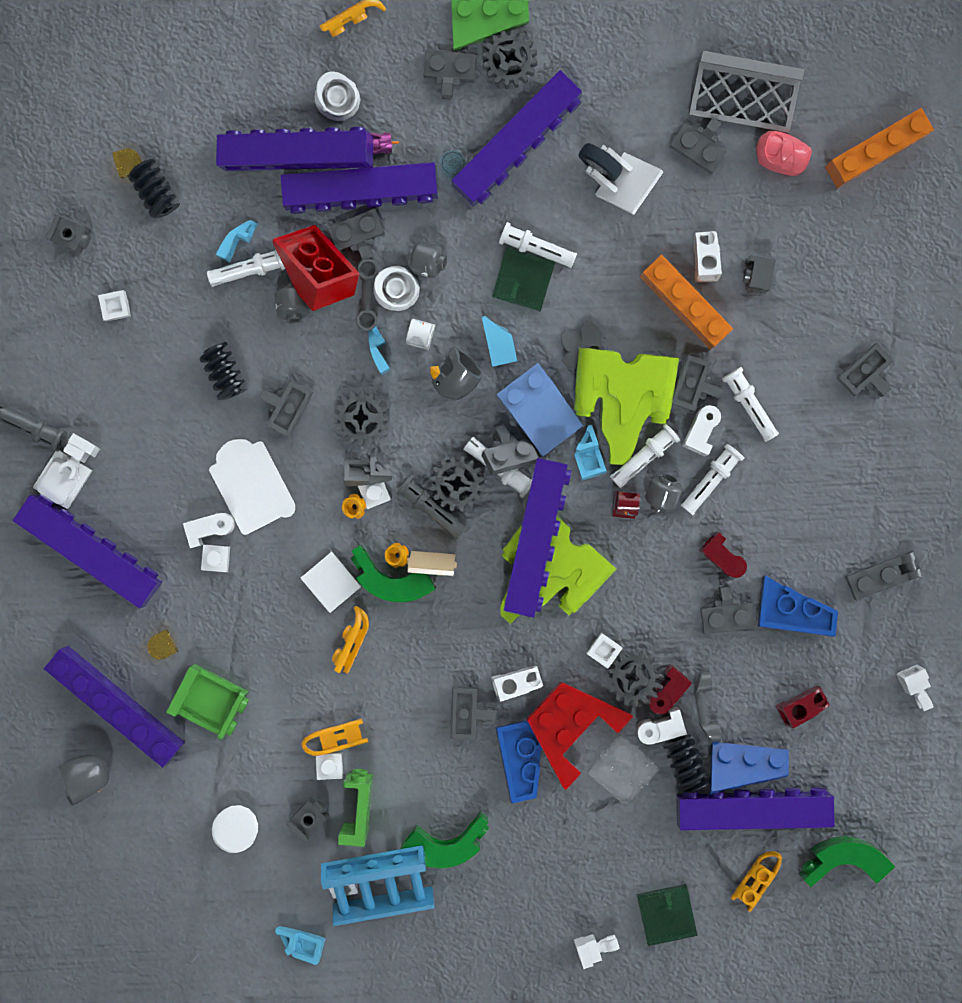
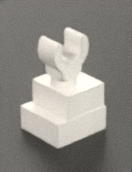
[58,433,100,480]
[896,665,933,711]
[574,934,620,969]

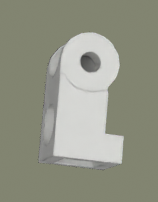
[693,231,722,283]
[406,319,435,350]
[682,405,721,456]
[183,513,235,548]
[491,666,543,702]
[636,706,687,744]

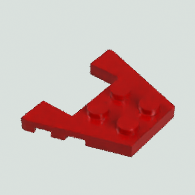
[526,681,633,790]

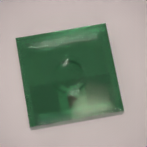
[492,248,555,312]
[636,884,698,946]

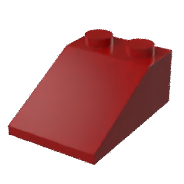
[272,225,359,311]

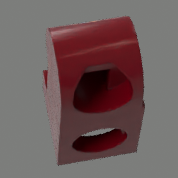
[612,491,640,519]
[699,532,747,578]
[648,664,692,714]
[775,686,830,729]

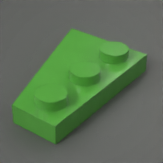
[452,0,529,52]

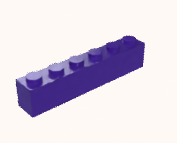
[451,70,582,207]
[216,127,373,171]
[280,162,438,214]
[504,458,572,618]
[12,494,163,609]
[43,646,185,768]
[676,787,835,831]

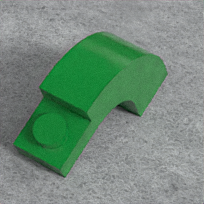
[351,545,436,602]
[400,811,489,868]
[798,836,895,888]

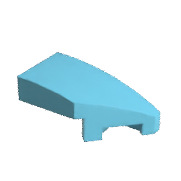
[216,220,258,263]
[482,316,517,367]
[368,326,391,375]
[574,425,606,481]
[275,926,326,965]

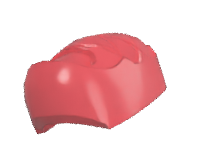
[756,131,812,176]

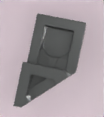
[344,457,392,486]

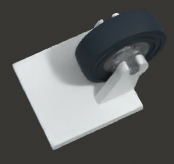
[578,143,663,215]

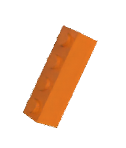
[825,107,934,189]
[640,254,733,349]

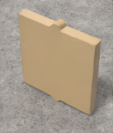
[407,551,457,576]

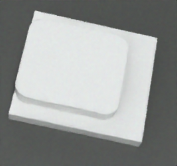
[33,450,93,509]
[301,552,361,613]

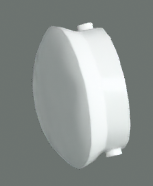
[315,72,360,121]
[373,266,420,311]
[212,805,258,853]

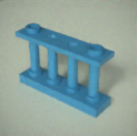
[321,845,435,926]

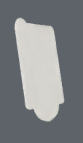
[209,439,295,535]

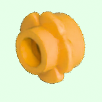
[342,494,366,519]
[385,543,409,568]

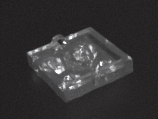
[587,734,660,806]

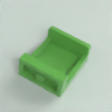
[166,664,249,740]
[338,769,373,847]

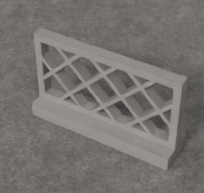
[689,51,805,133]

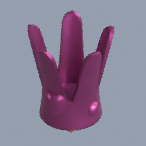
[369,132,399,155]

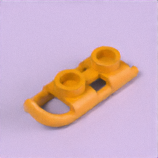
[319,0,386,37]
[332,606,369,674]
[301,718,368,756]
[730,851,782,912]

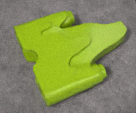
[574,348,679,465]
[500,516,617,624]

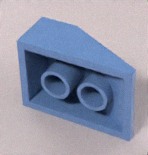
[497,363,583,457]

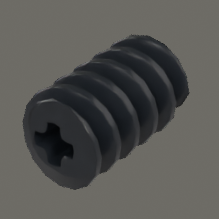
[128,158,180,218]
[199,342,248,400]
[663,735,710,793]

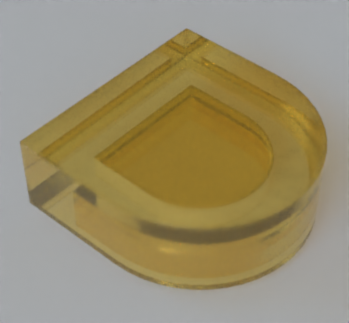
[112,148,143,179]
[147,629,179,660]

